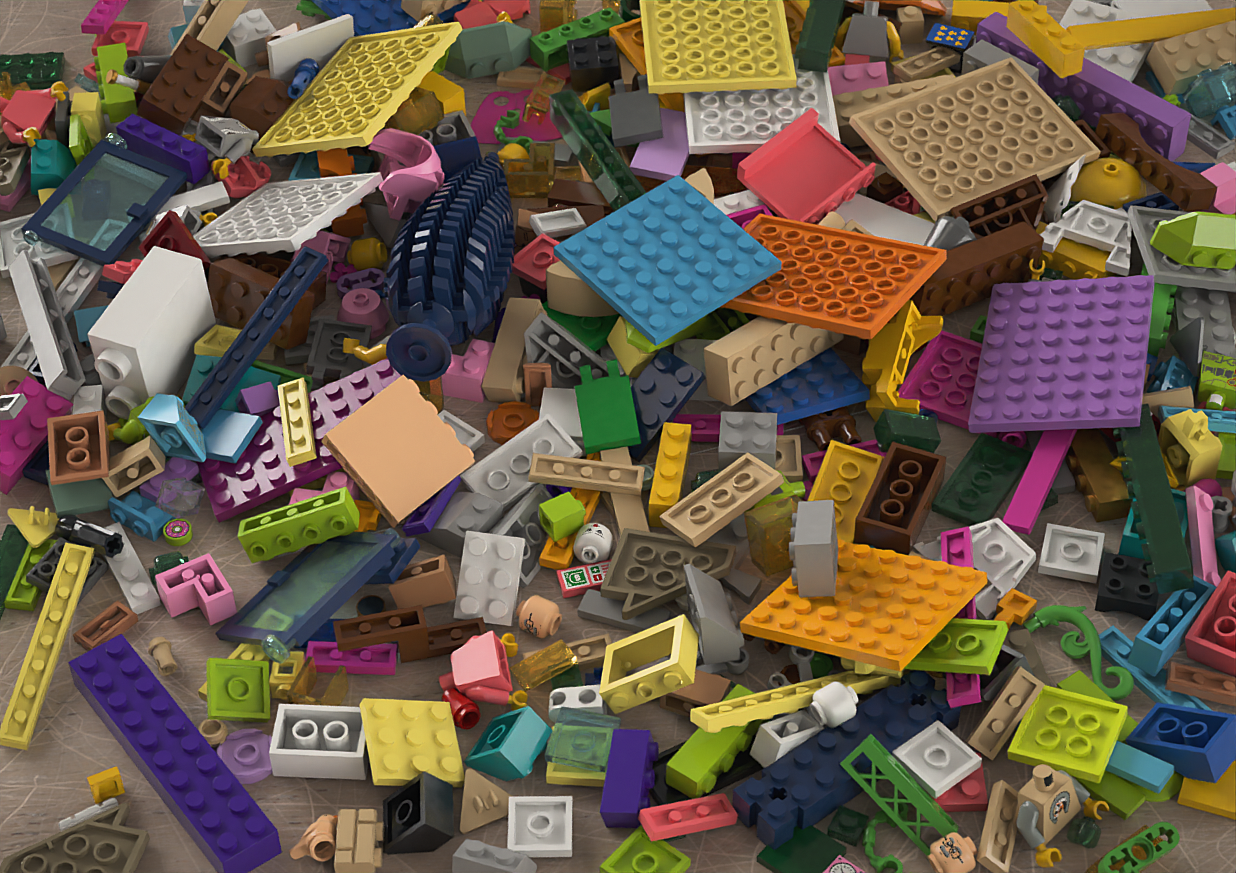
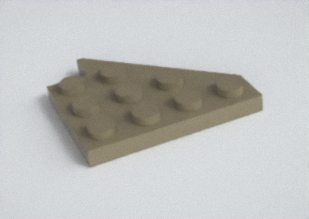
[0,141,31,196]
[600,528,736,620]
[0,803,150,873]

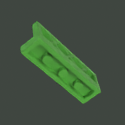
[840,734,959,856]

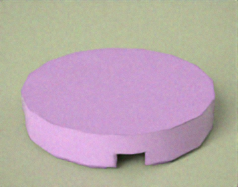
[216,729,273,784]

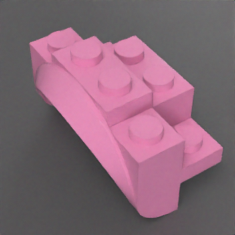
[368,128,444,221]

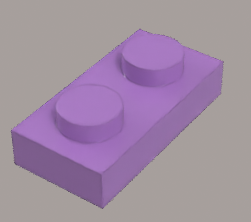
[139,457,199,506]

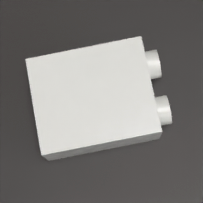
[87,246,216,420]

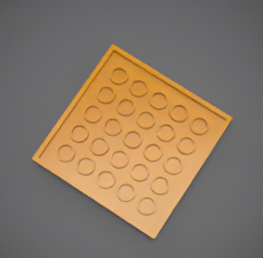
[740,539,987,672]

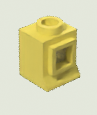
[269,651,307,700]

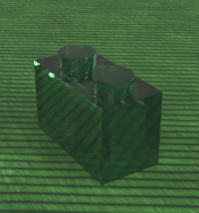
[873,409,941,453]

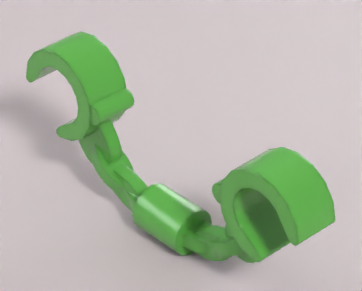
[493,110,533,154]
[862,802,908,873]

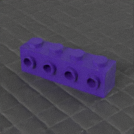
[116,114,210,184]

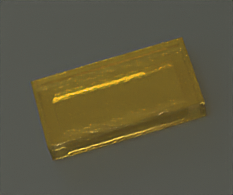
[510,639,578,692]

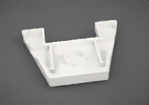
[1040,200,1132,277]
[913,518,1036,620]

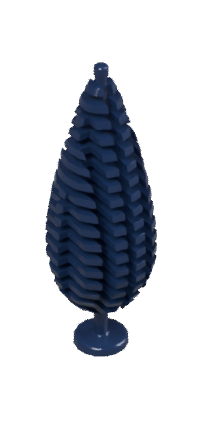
[383,152,515,382]

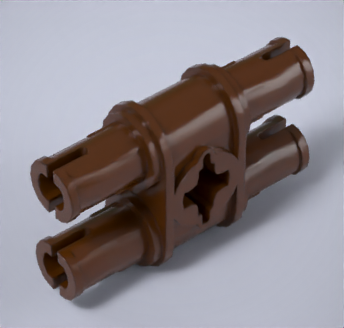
[798,406,862,452]

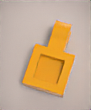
[354,500,382,532]
[994,588,1038,631]

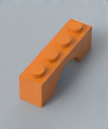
[316,148,367,237]

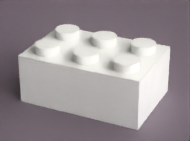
[269,704,369,780]

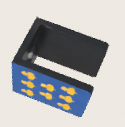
[926,23,975,74]

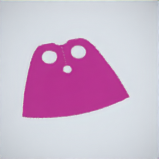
[470,89,570,144]

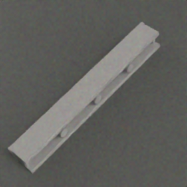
[8,249,86,400]

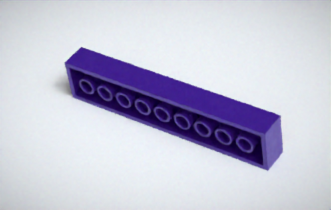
[68,634,282,873]

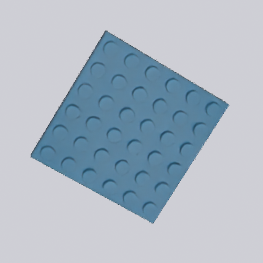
[554,175,782,346]

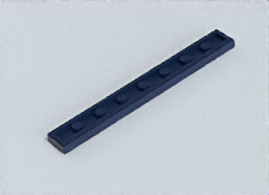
[184,246,328,429]

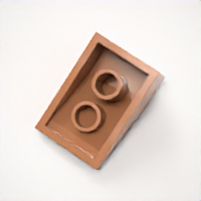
[47,410,110,485]

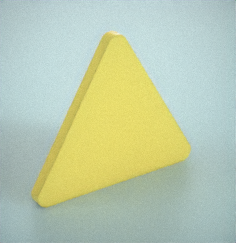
[8,506,60,548]

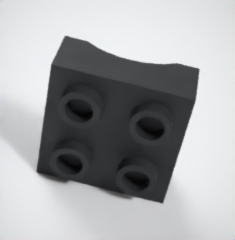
[1095,552,1164,621]

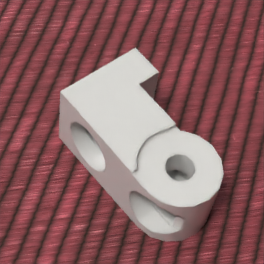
[548,685,607,726]

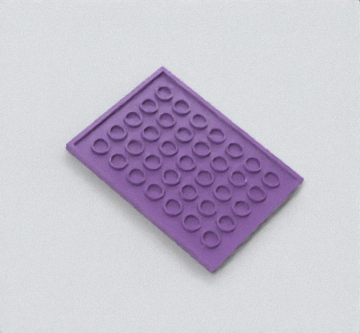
[968,275,1155,433]

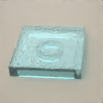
[545,706,621,773]

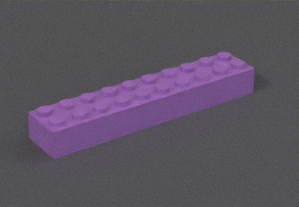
[976,12,1191,162]

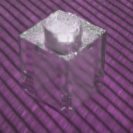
[155,477,205,518]

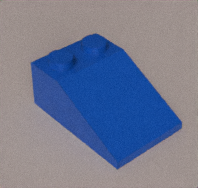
[1126,702,1236,783]

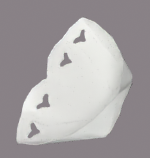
[1043,155,1086,224]

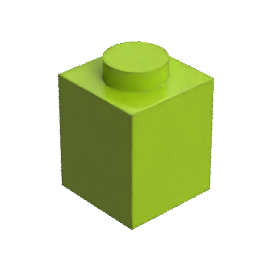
[539,491,586,542]

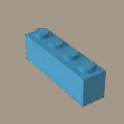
[1128,574,1217,677]

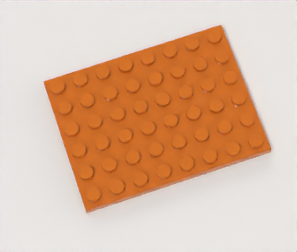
[719,214,947,340]

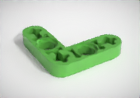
[1098,822,1180,873]

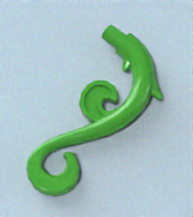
[1023,605,1134,701]

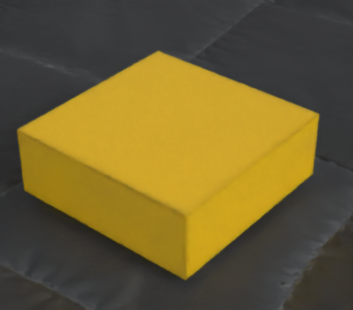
[87,766,125,804]

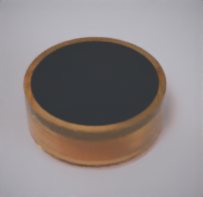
[356,595,386,617]

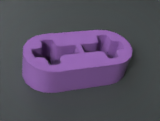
[336,268,385,299]

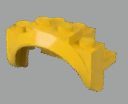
[862,300,943,422]

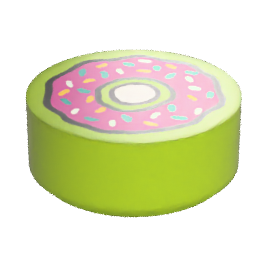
[163,519,193,546]

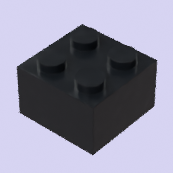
[567,36,619,92]

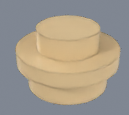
[198,719,228,747]

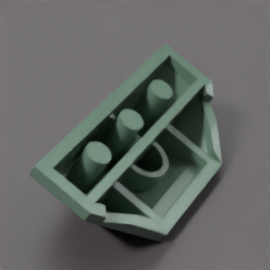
[444,21,532,79]

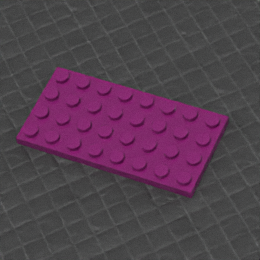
[196,358,402,523]

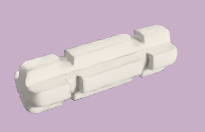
[59,797,119,832]

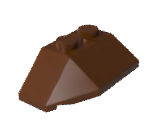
[229,76,295,155]
[950,174,1048,239]

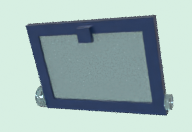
[21,133,187,267]
[215,528,400,664]

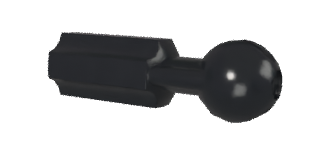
[55,515,124,558]

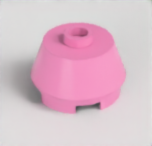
[337,288,389,339]

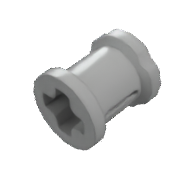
[1211,496,1233,534]

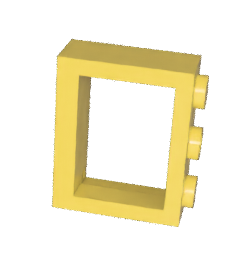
[599,614,699,714]

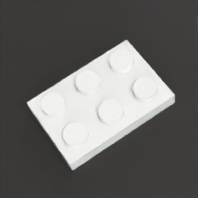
[453,530,525,626]

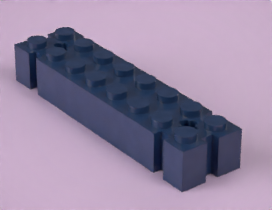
[732,670,961,850]

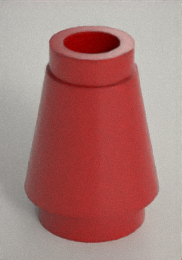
[441,688,481,730]

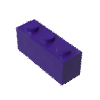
[600,729,659,828]

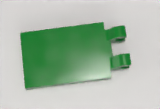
[574,359,641,455]

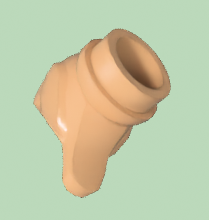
[289,814,338,861]

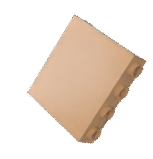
[321,374,475,528]

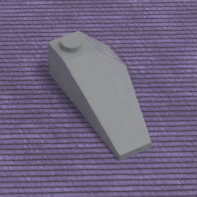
[487,483,553,588]

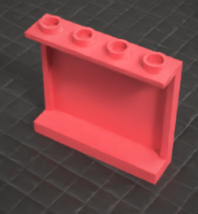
[737,108,876,225]

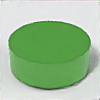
[810,653,833,679]

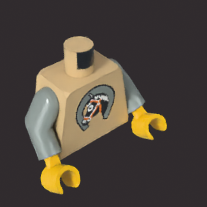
[1016,764,1109,868]

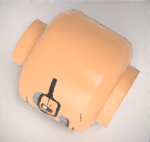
[516,595,562,639]
[927,832,978,873]

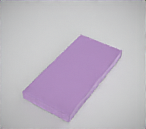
[629,108,690,181]

